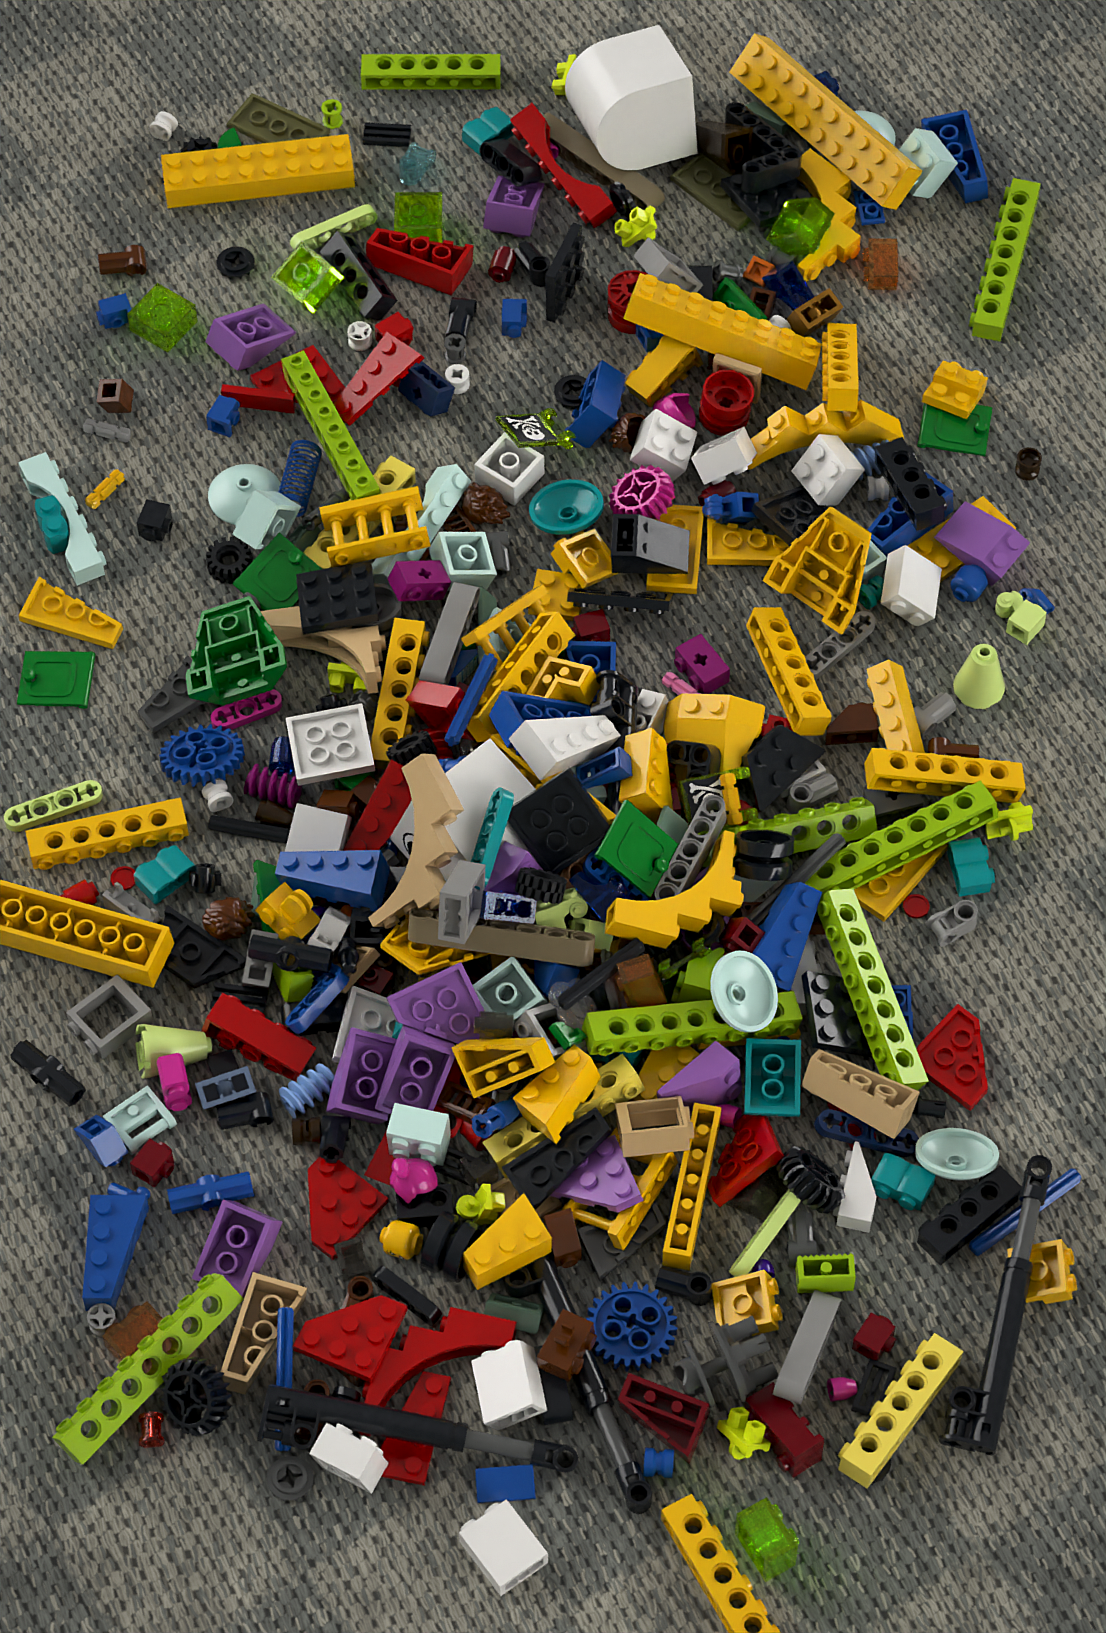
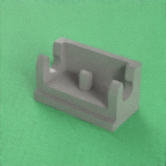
[102,882,162,923]

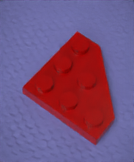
[250,345,345,404]
[916,1004,988,1111]
[707,1115,784,1207]
[307,1157,388,1260]
[293,1295,408,1383]

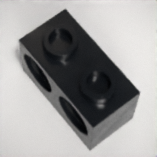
[396,1182,453,1228]

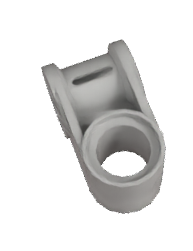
[925,900,978,947]

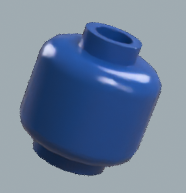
[950,564,988,602]

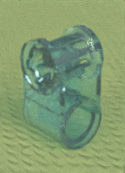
[399,142,436,186]

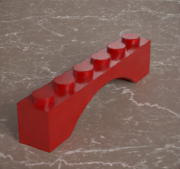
[510,103,617,228]

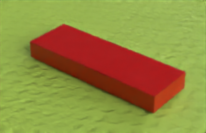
[221,384,296,414]

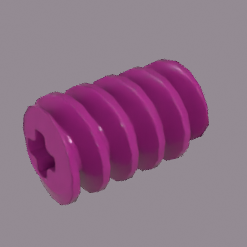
[244,764,302,809]

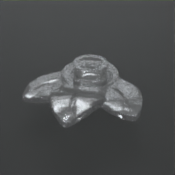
[548,978,597,1028]

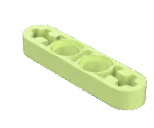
[290,204,378,255]
[4,780,103,832]
[729,1189,801,1277]

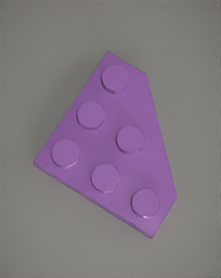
[386,962,497,1044]
[550,1134,644,1213]

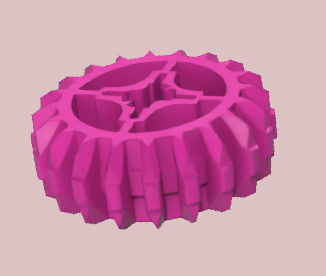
[608,465,676,520]

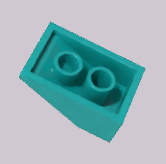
[744,1038,801,1117]

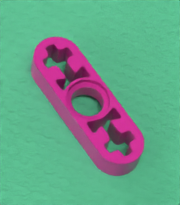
[211,689,282,731]

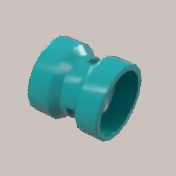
[858,575,884,610]

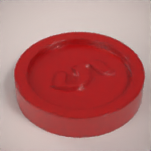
[110,866,135,890]
[903,894,930,918]

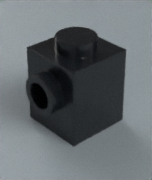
[137,499,173,542]

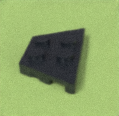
[741,725,826,813]
[162,905,246,989]

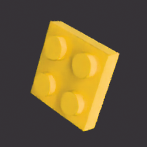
[528,569,582,621]

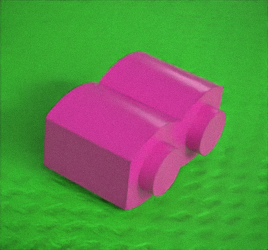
[157,1053,192,1111]

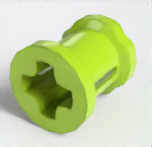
[321,99,343,129]

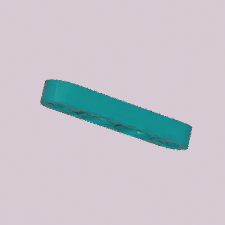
[471,787,514,890]

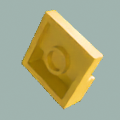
[921,360,988,419]
[551,528,618,588]
[1007,1239,1077,1304]
[712,1270,783,1336]

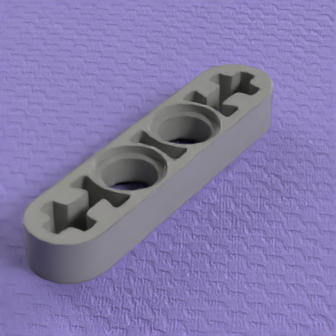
[805,611,876,680]

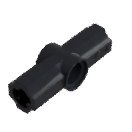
[248,934,333,973]
[10,1039,86,1107]

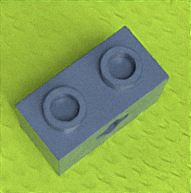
[195,1066,256,1110]

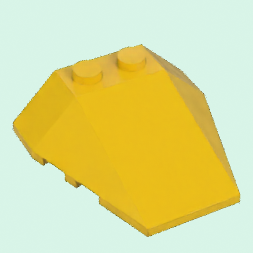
[763,507,872,635]
[663,693,765,803]
[380,915,490,975]

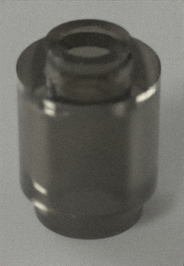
[473,1011,514,1039]

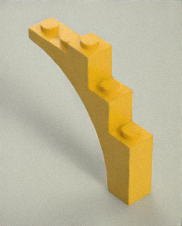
[797,148,861,284]
[747,400,904,470]
[605,830,744,949]

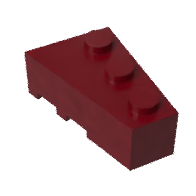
[618,1373,710,1464]
[744,1382,825,1478]

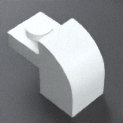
[307,906,351,956]

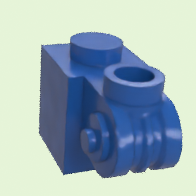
[702,492,759,524]

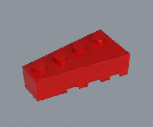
[366,228,474,296]
[201,992,316,1082]

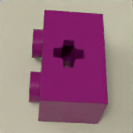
[387,560,451,601]
[674,634,730,694]

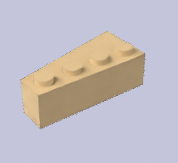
[801,1049,920,1139]
[221,1272,307,1395]

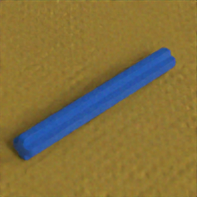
[444,653,498,747]
[969,1169,1081,1256]
[275,1307,294,1451]

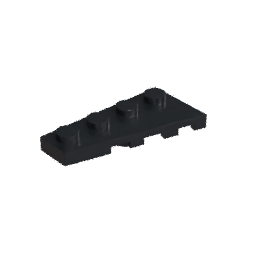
[567,588,673,615]
[502,1107,612,1210]

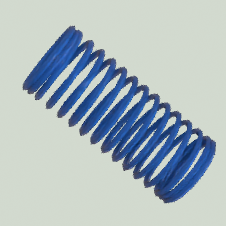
[278,440,322,517]

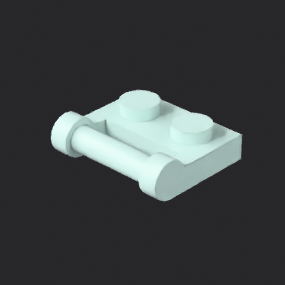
[103,1085,177,1155]

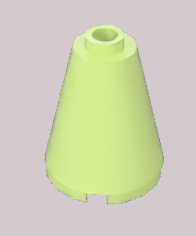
[953,644,1005,709]
[135,1024,212,1079]

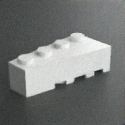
[509,715,621,780]

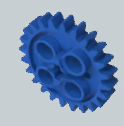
[159,724,245,787]
[585,1282,677,1372]

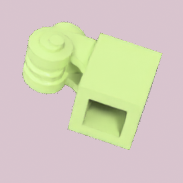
[995,591,1047,645]
[529,888,588,929]
[567,917,613,951]

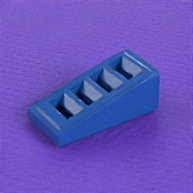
[576,746,632,789]

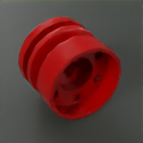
[607,270,647,334]
[698,370,754,436]

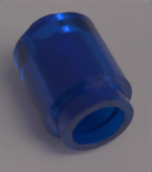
[269,736,295,777]

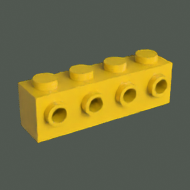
[866,660,925,753]

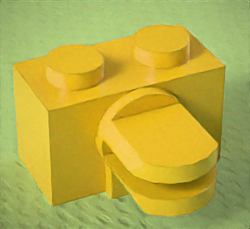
[255,882,321,940]

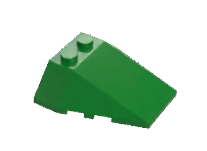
[186,596,287,706]

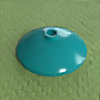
[529,479,604,535]

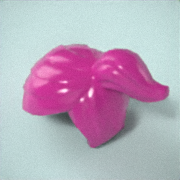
[653,393,696,429]
[390,1158,438,1203]

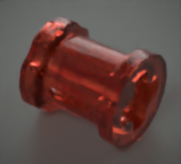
[138,1411,165,1448]

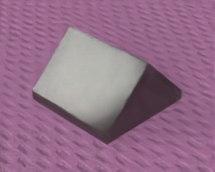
[725,1164,789,1221]

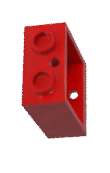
[406,680,475,741]

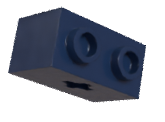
[398,361,455,417]

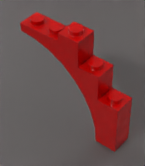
[359,1307,517,1437]

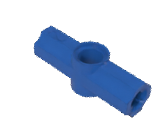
[167,1171,254,1214]

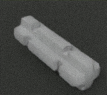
[83,418,131,443]

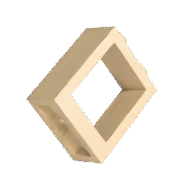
[615,1096,694,1157]

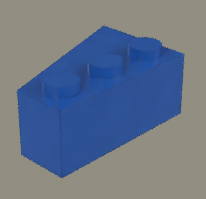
[564,360,626,448]

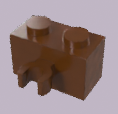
[537,1309,597,1382]

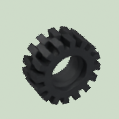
[206,537,252,584]
[386,730,437,766]
[514,867,567,904]

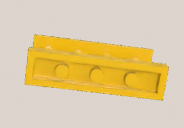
[319,486,431,568]
[461,584,575,671]
[562,1128,678,1251]

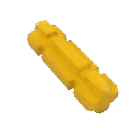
[85,469,125,509]
[719,773,743,825]

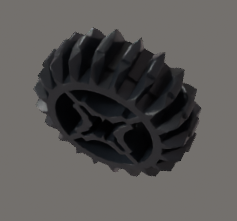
[776,1146,845,1214]
[158,1357,233,1436]

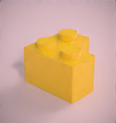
[526,656,600,705]

